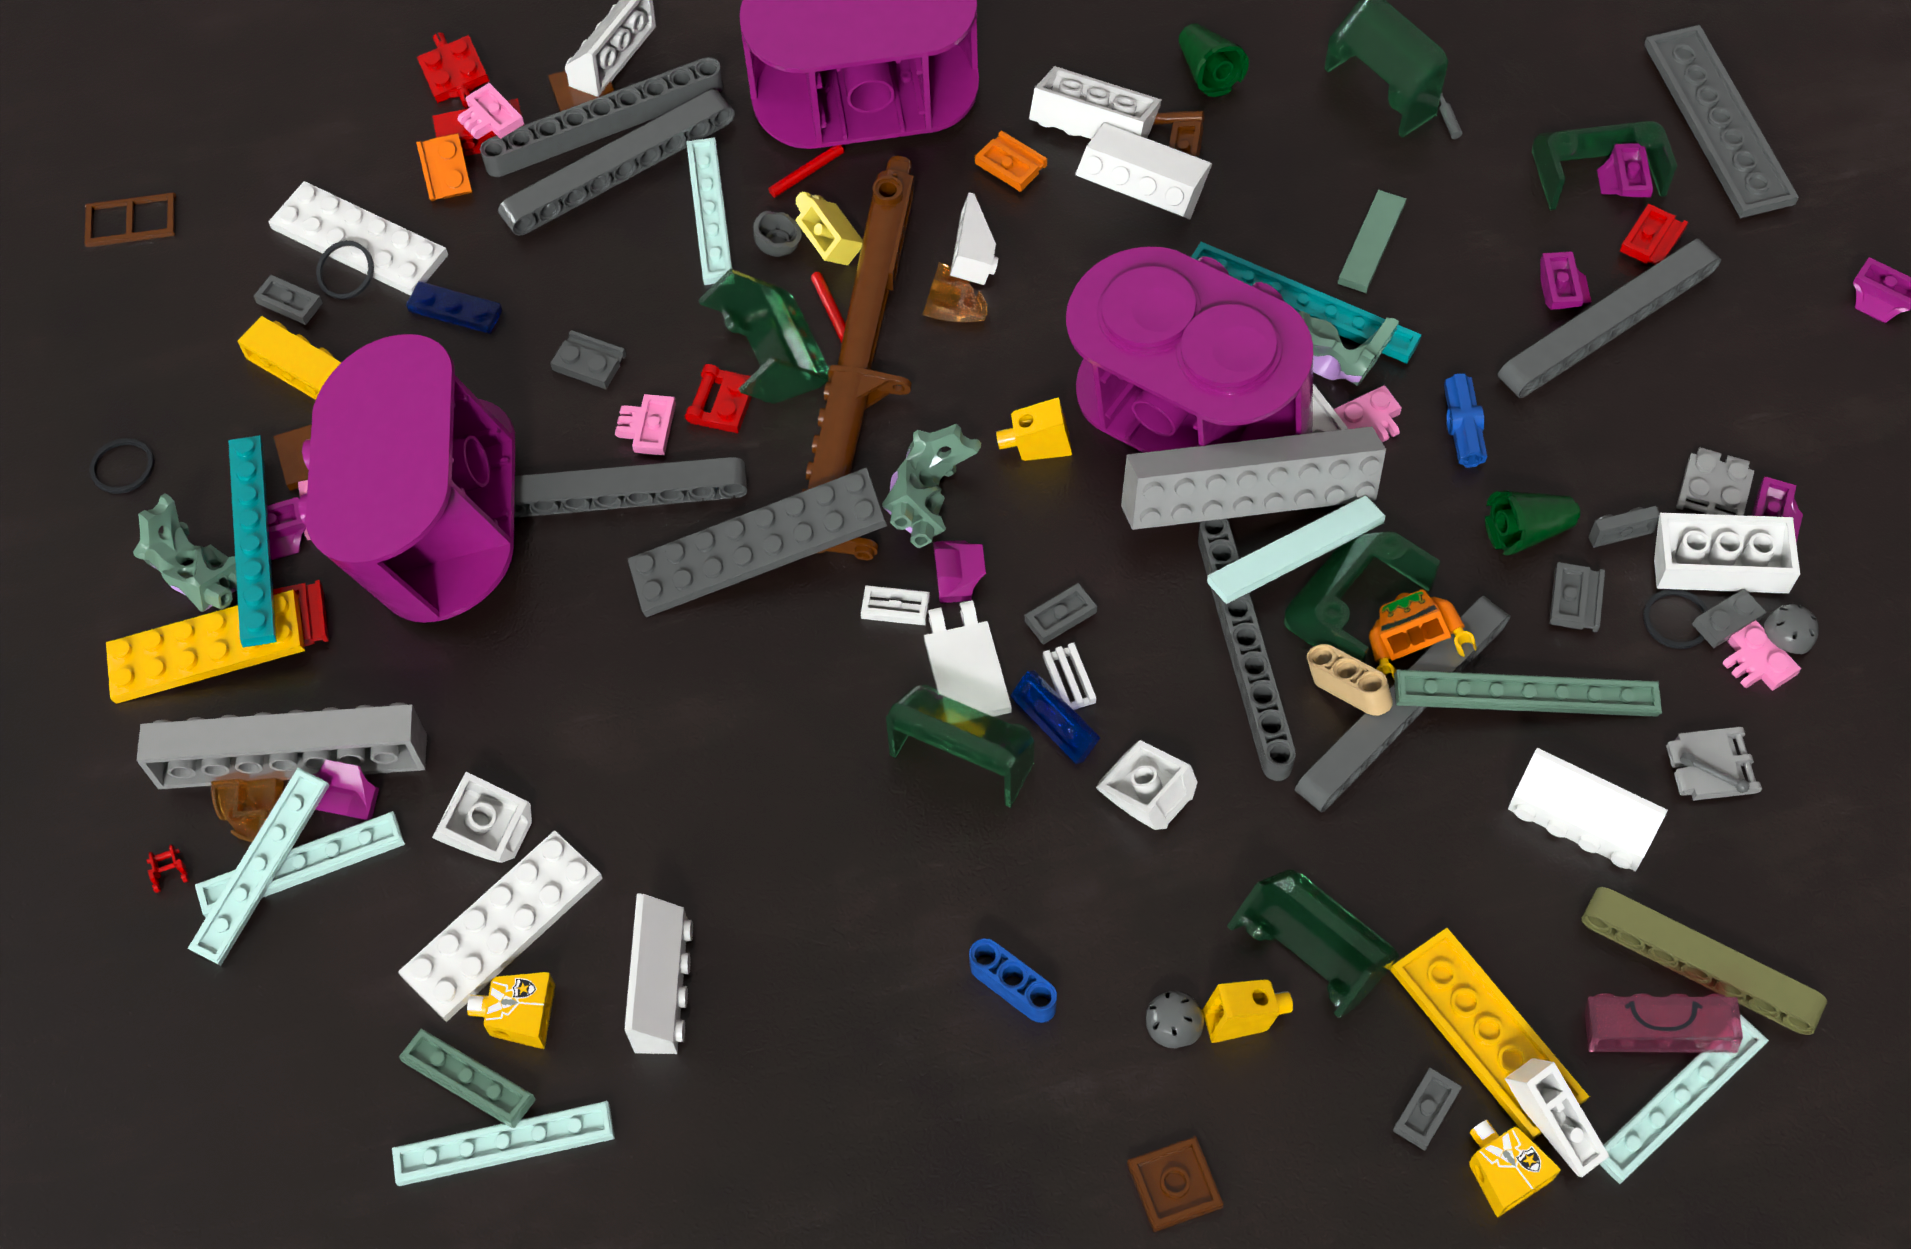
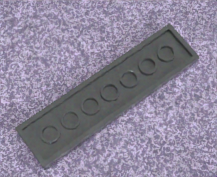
[1644,25,1799,218]
[628,468,887,618]

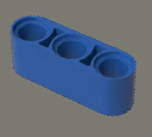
[969,938,1057,1023]

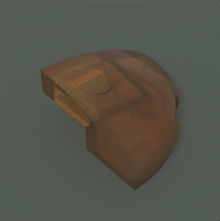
[923,262,987,322]
[211,778,284,842]

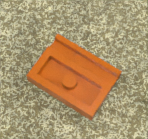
[975,130,1047,192]
[416,134,473,201]

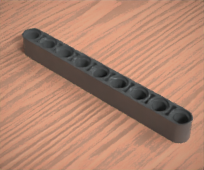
[480,57,724,177]
[498,90,735,236]
[1498,239,1721,398]
[514,457,747,518]
[1198,518,1296,781]
[1295,596,1511,812]

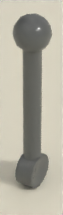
[1680,753,1750,793]

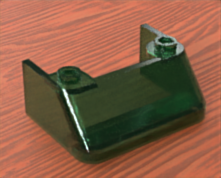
[1324,0,1448,138]
[1532,121,1677,210]
[699,268,829,404]
[1284,532,1440,663]
[886,685,1034,808]
[1227,869,1399,1018]

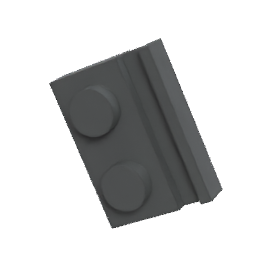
[550,330,626,389]
[1549,562,1605,632]

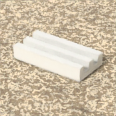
[861,585,930,626]
[1043,642,1096,712]

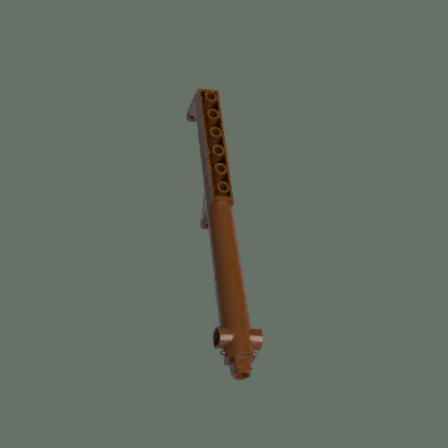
[801,156,914,560]

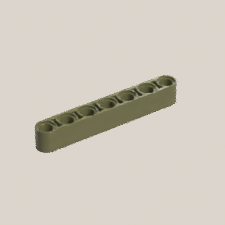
[1582,887,1827,1035]

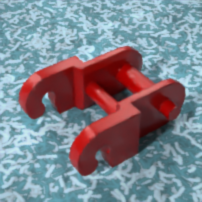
[147,844,189,893]

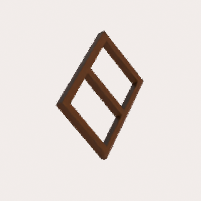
[84,192,176,247]

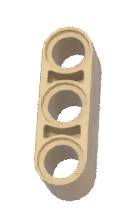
[1307,644,1393,716]

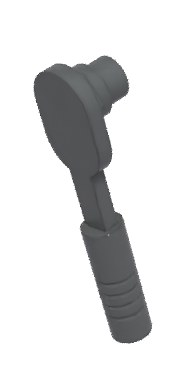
[1417,68,1463,139]

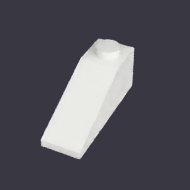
[950,193,998,285]
[1504,1058,1609,1177]

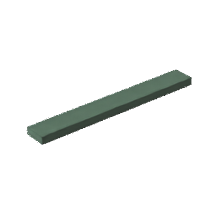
[1394,670,1662,717]

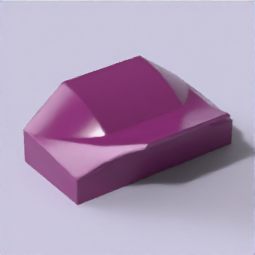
[1597,143,1653,197]
[1540,252,1591,310]
[1853,257,1911,323]
[1751,476,1803,542]
[267,497,306,561]
[933,540,986,604]
[312,759,379,820]

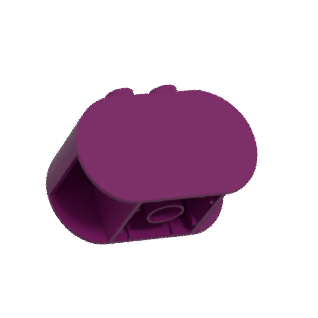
[740,0,979,149]
[1066,247,1313,453]
[298,334,515,623]

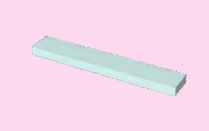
[686,137,734,285]
[1207,495,1385,604]
[188,768,330,966]
[195,811,405,917]
[1600,1015,1769,1184]
[392,1101,615,1186]

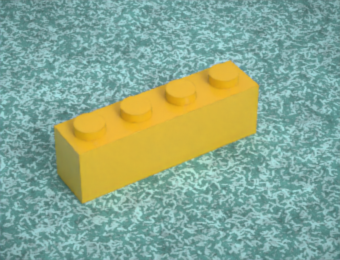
[238,316,342,400]

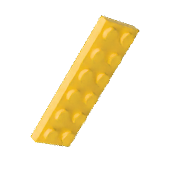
[106,590,305,704]
[1390,928,1589,1141]

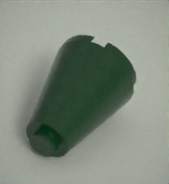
[1178,24,1249,97]
[1485,490,1580,555]

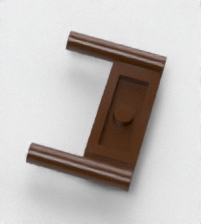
[1153,111,1204,158]

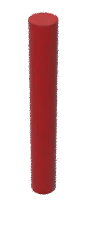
[768,145,844,198]
[811,272,846,343]

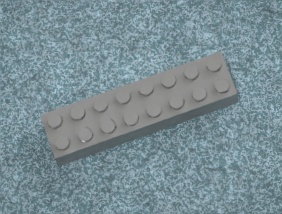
[1121,426,1386,530]
[136,703,427,789]

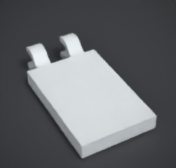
[924,600,1011,727]

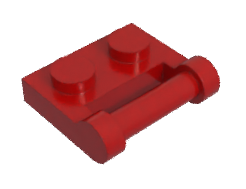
[684,364,757,434]

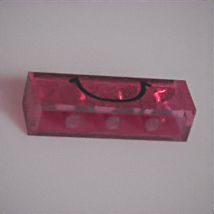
[1585,993,1743,1053]

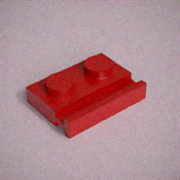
[1620,204,1688,265]
[273,580,329,646]

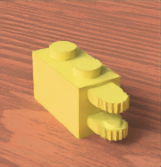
[795,191,863,265]

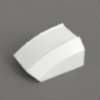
[1096,740,1197,830]
[432,772,532,863]

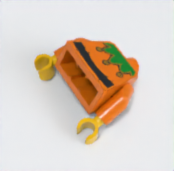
[1369,590,1477,679]

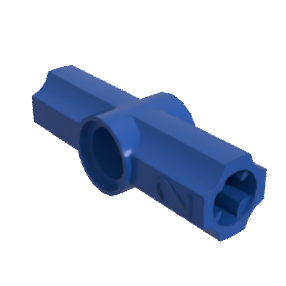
[1444,374,1487,468]

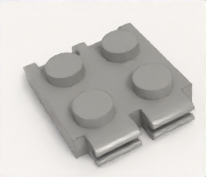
[1676,447,1754,516]
[1666,727,1762,801]

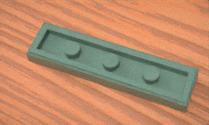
[1338,190,1406,293]
[399,1028,536,1129]

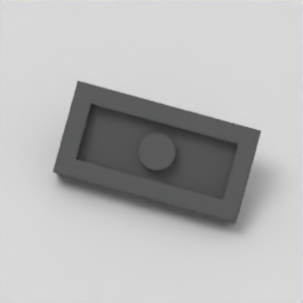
[253,275,323,325]
[1589,506,1660,548]
[1025,583,1097,645]
[1692,589,1767,648]
[1393,1068,1462,1151]

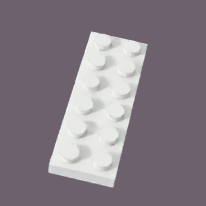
[268,181,448,297]
[398,830,603,1022]

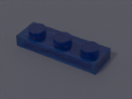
[406,281,503,334]
[1010,670,1100,764]

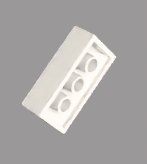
[565,0,656,97]
[1029,66,1161,140]
[1076,123,1212,219]
[1654,513,1800,593]
[1508,748,1668,872]
[625,894,693,1054]

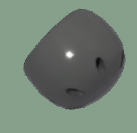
[753,211,802,257]
[1764,604,1819,654]
[1146,991,1204,1048]

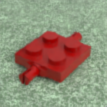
[417,33,490,108]

